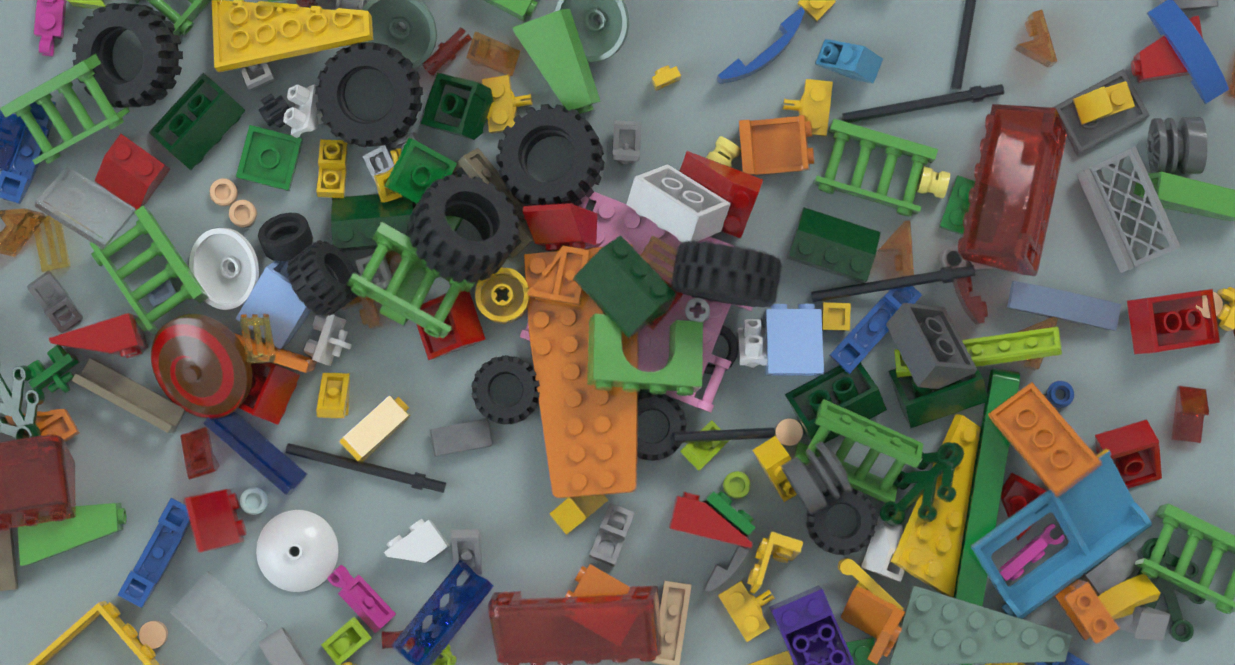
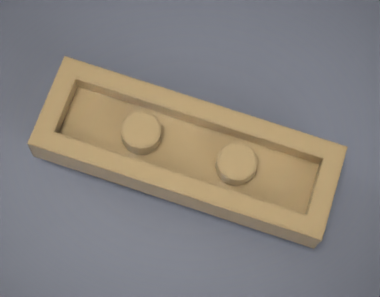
[652,580,692,665]

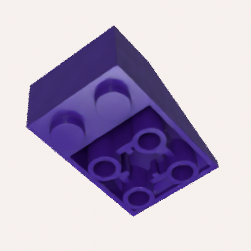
[769,585,855,665]

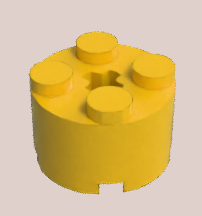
[475,267,530,324]

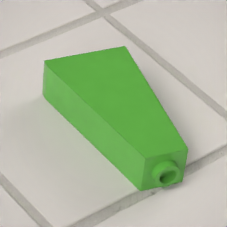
[513,9,601,114]
[1131,172,1235,221]
[17,503,127,566]

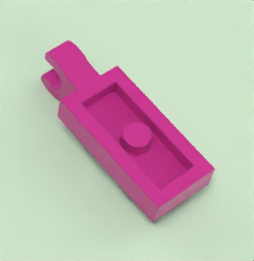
[34,0,67,57]
[998,524,1065,581]
[327,565,396,634]

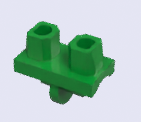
[28,345,80,393]

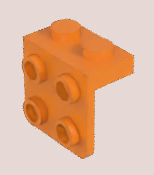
[841,586,905,664]

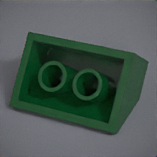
[149,73,246,170]
[331,194,415,251]
[787,207,881,283]
[573,235,677,338]
[785,362,887,444]
[888,367,988,428]

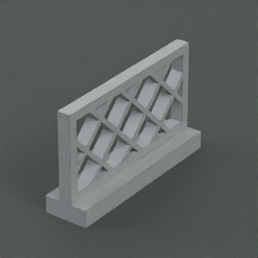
[1076,147,1181,273]

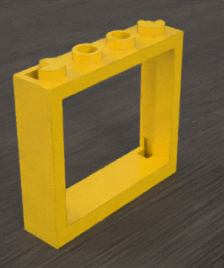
[28,601,160,665]

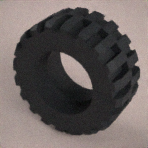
[72,3,183,108]
[315,42,423,147]
[496,104,605,206]
[408,174,520,283]
[671,241,782,308]

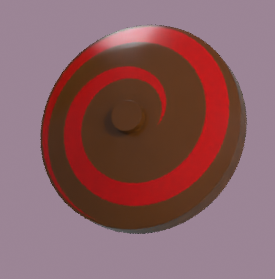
[151,314,252,419]

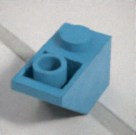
[815,39,883,84]

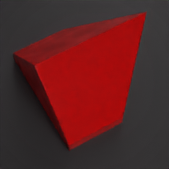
[1000,472,1046,541]

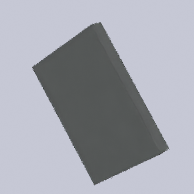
[1051,69,1150,156]

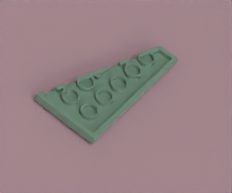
[889,585,1073,665]

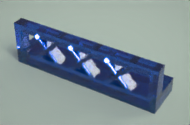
[203,411,308,495]
[391,560,494,665]

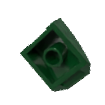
[420,72,494,140]

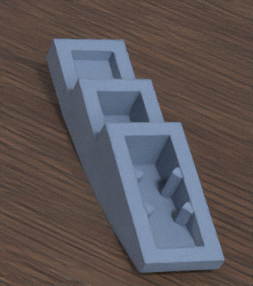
[1007,281,1121,331]

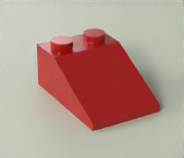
[679,151,763,239]
[1127,289,1220,355]
[49,313,149,359]
[184,489,247,553]
[669,492,752,548]

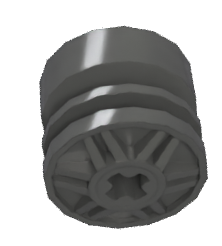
[1147,117,1208,175]
[781,441,852,515]

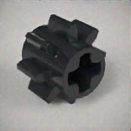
[258,93,290,128]

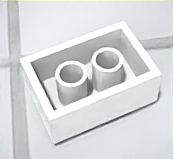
[626,164,731,242]

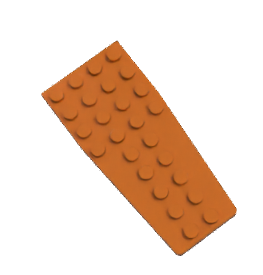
[524,244,639,498]

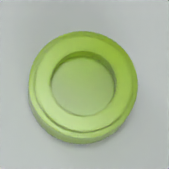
[723,471,751,499]

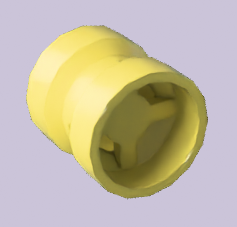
[706,136,741,167]
[917,166,950,199]

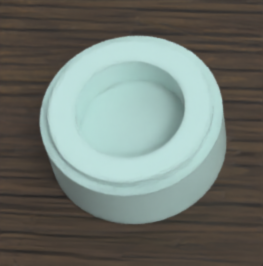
[240,487,269,515]

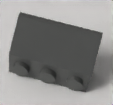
[886,303,977,389]

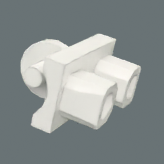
[283,84,323,138]
[304,315,352,366]
[738,319,767,368]

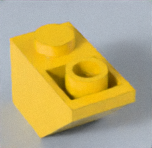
[752,436,797,502]

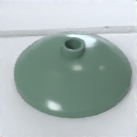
[361,0,437,68]
[555,0,629,62]

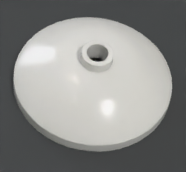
[189,228,259,310]
[256,510,339,592]

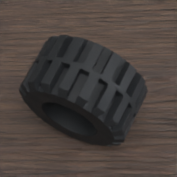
[287,240,358,317]
[471,355,540,425]
[637,392,687,461]
[806,486,877,555]

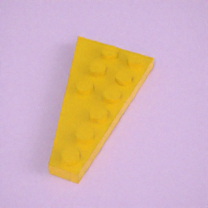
[212,0,373,72]
[891,414,981,598]

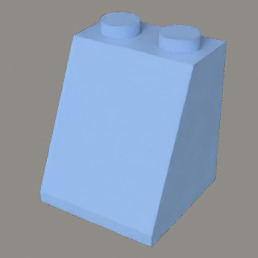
[236,260,312,350]
[765,304,824,376]

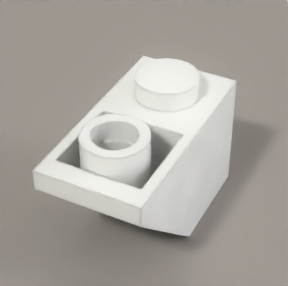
[861,516,905,582]
[384,519,449,563]

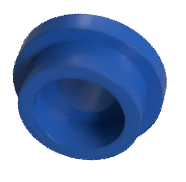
[1046,381,1074,408]

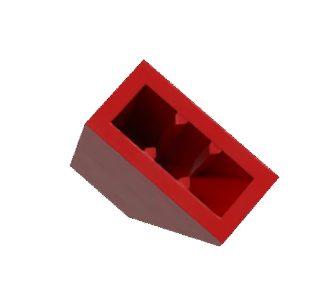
[1131,15,1203,83]

